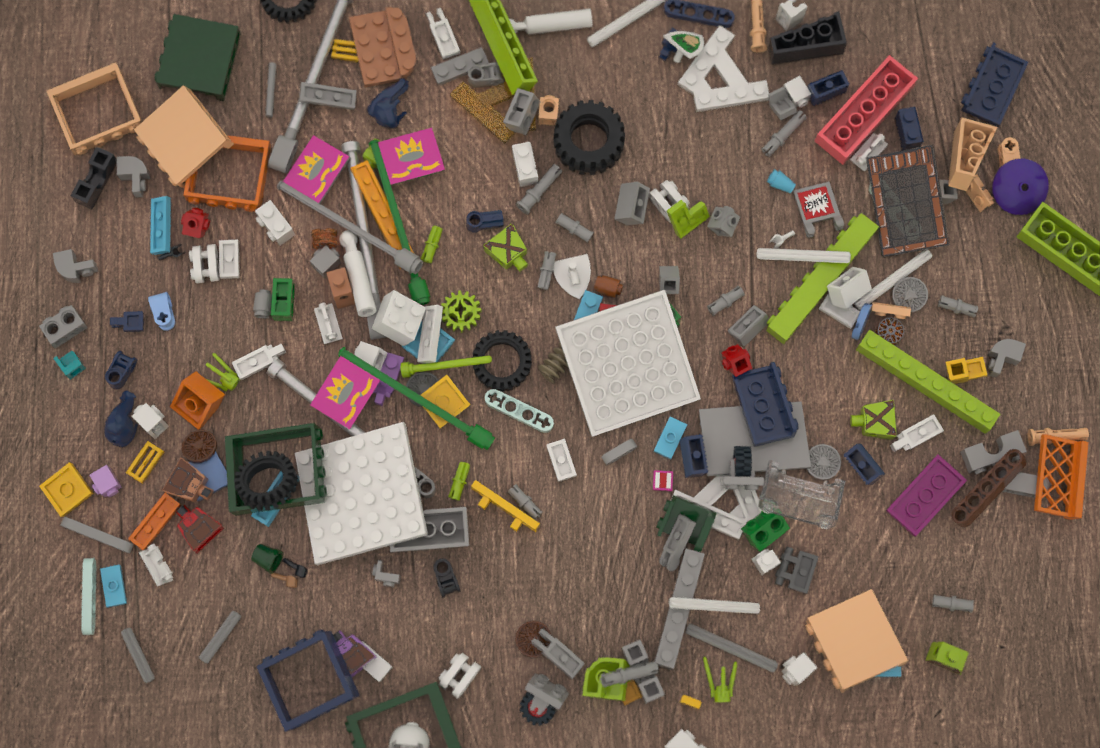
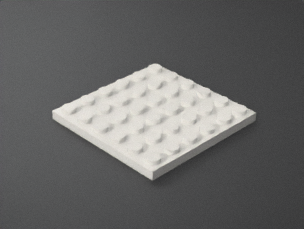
[555,290,701,437]
[295,422,428,565]

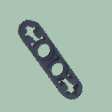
[664,0,735,28]

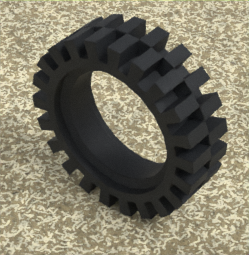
[260,0,317,23]
[472,330,532,392]
[234,451,298,511]

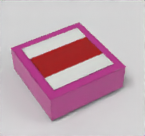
[653,470,673,492]

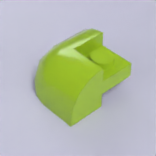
[582,657,630,701]

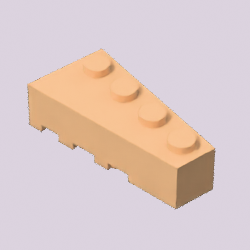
[948,117,997,191]

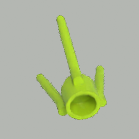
[206,353,240,392]
[703,657,737,702]

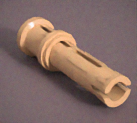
[750,0,768,53]
[1027,428,1089,446]

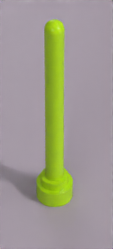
[400,356,492,378]

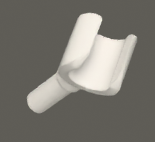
[769,231,795,249]

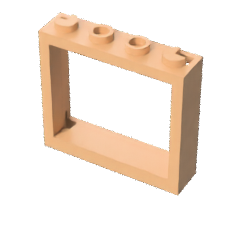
[47,63,142,155]

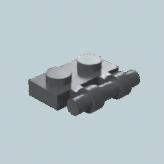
[775,547,819,594]

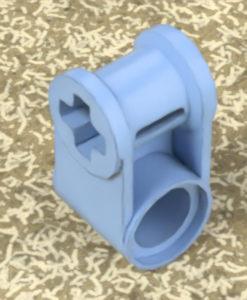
[148,292,175,331]

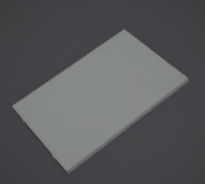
[699,401,811,476]

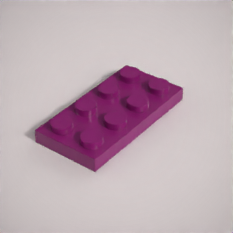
[886,454,967,537]

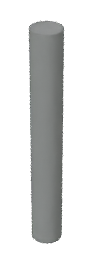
[265,63,276,118]

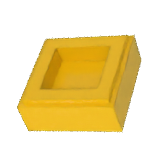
[679,695,702,710]

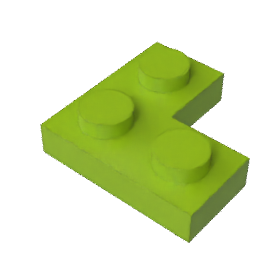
[666,200,710,238]

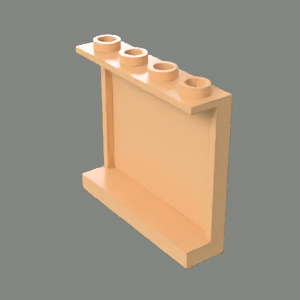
[134,85,233,188]
[805,589,908,693]

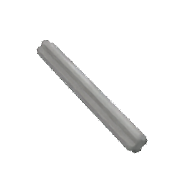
[685,624,778,672]

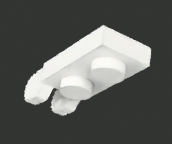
[426,8,460,60]

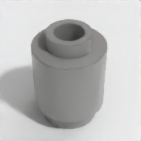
[253,289,272,319]

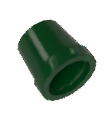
[251,544,283,574]

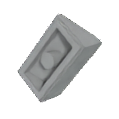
[727,305,769,346]

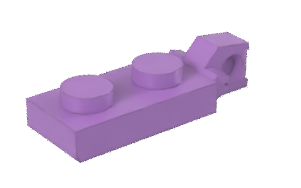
[373,352,404,406]

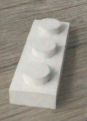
[417,305,443,364]

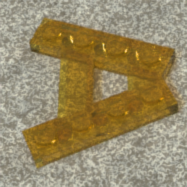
[450,58,536,144]

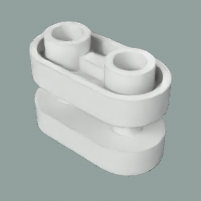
[649,180,690,223]
[189,244,220,283]
[438,653,481,699]

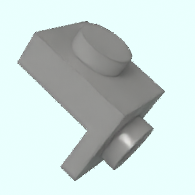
[768,87,797,120]
[372,560,401,587]

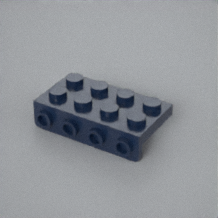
[961,42,1029,127]
[732,362,799,447]

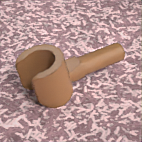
[271,573,298,588]

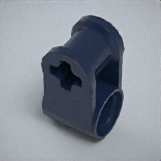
[105,350,138,390]

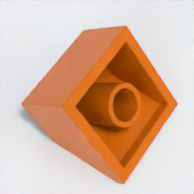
[170,372,225,430]

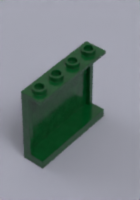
[155,14,241,101]

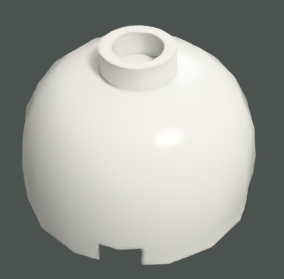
[389,722,429,748]

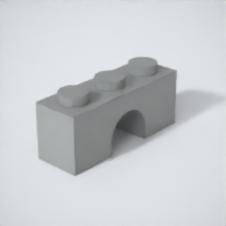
[960,430,1027,475]
[621,640,665,704]

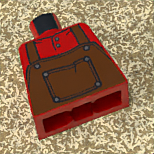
[176,505,224,553]

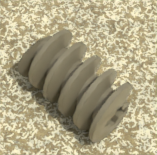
[538,342,568,384]

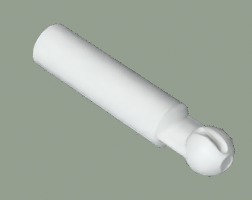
[509,9,592,35]
[339,230,377,317]

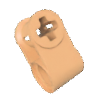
[998,137,1020,168]

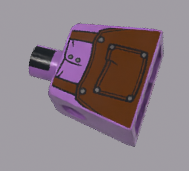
[333,630,377,677]

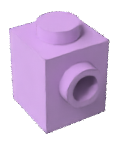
[90,465,122,497]

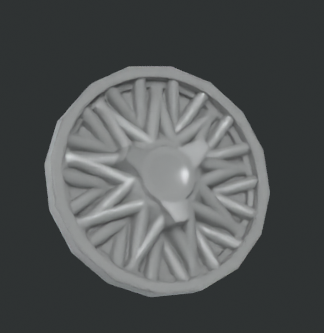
[892,277,928,312]
[806,444,841,480]

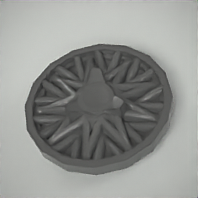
[406,372,439,407]

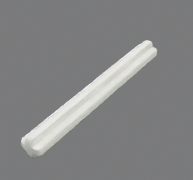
[587,0,666,47]
[757,248,851,263]
[854,249,932,310]
[669,597,760,614]

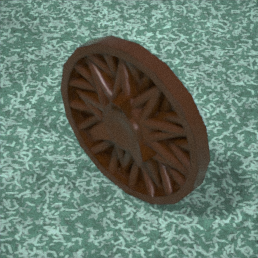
[181,429,217,463]
[515,621,551,658]

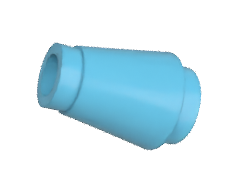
[767,169,796,193]

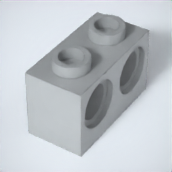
[503,88,540,135]
[39,305,88,349]

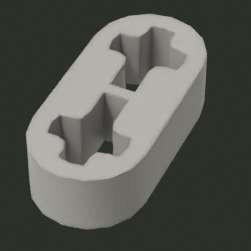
[601,439,637,466]

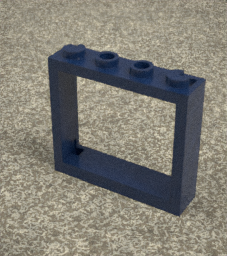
[256,629,360,732]

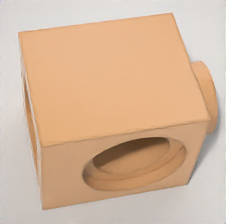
[539,95,559,126]

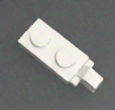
[232,344,286,380]
[890,414,944,452]

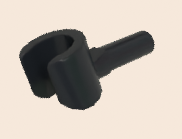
[158,244,185,260]
[282,558,307,578]

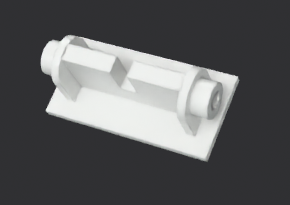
[850,133,888,172]
[314,303,343,344]
[139,544,173,586]

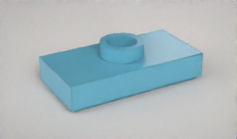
[653,417,687,460]
[100,565,127,608]

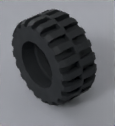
[554,100,625,175]

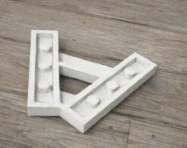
[678,26,769,112]
[671,474,763,540]

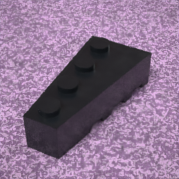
[768,11,847,65]

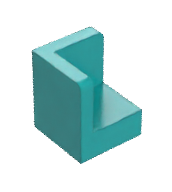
[53,351,86,380]

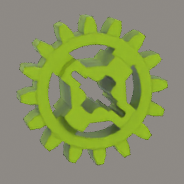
[441,290,482,333]

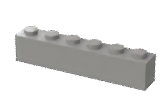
[655,549,705,670]

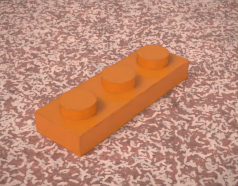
[128,493,181,551]

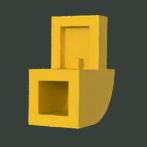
[945,357,987,384]

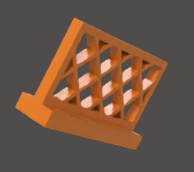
[1034,434,1089,520]

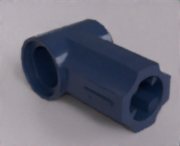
[466,210,504,233]

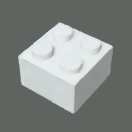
[372,290,426,346]

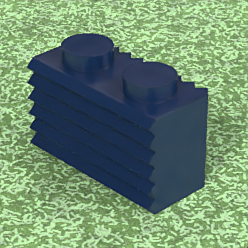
[808,70,849,106]
[894,107,924,151]
[680,435,709,478]
[844,443,885,485]

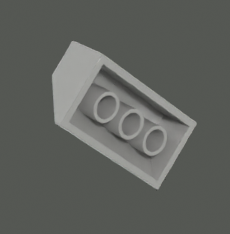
[390,507,469,552]

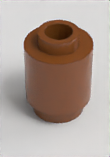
[594,275,623,298]

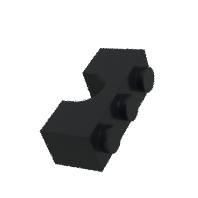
[70,147,117,210]

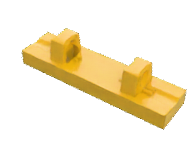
[471,480,540,533]

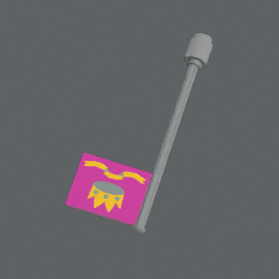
[277,135,423,274]

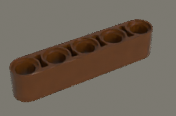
[951,449,1027,528]

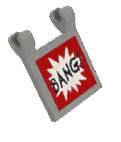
[793,182,844,238]

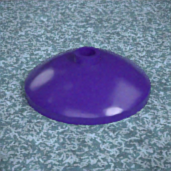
[992,158,1049,215]

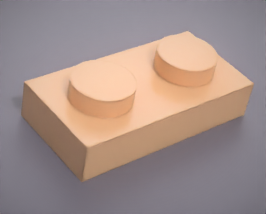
[871,302,911,319]

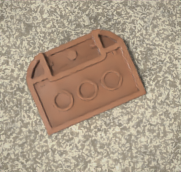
[349,7,416,88]

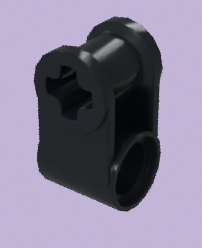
[434,558,461,598]

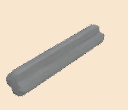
[199,611,241,663]
[121,628,155,683]

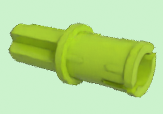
[420,226,443,264]
[448,462,470,501]

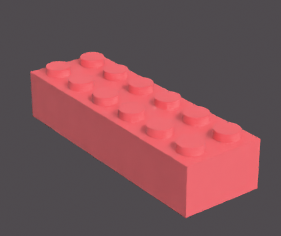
[815,55,918,165]

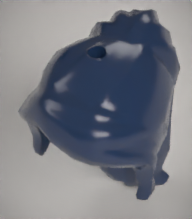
[367,78,409,129]
[104,390,138,448]

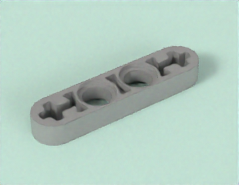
[60,516,134,554]

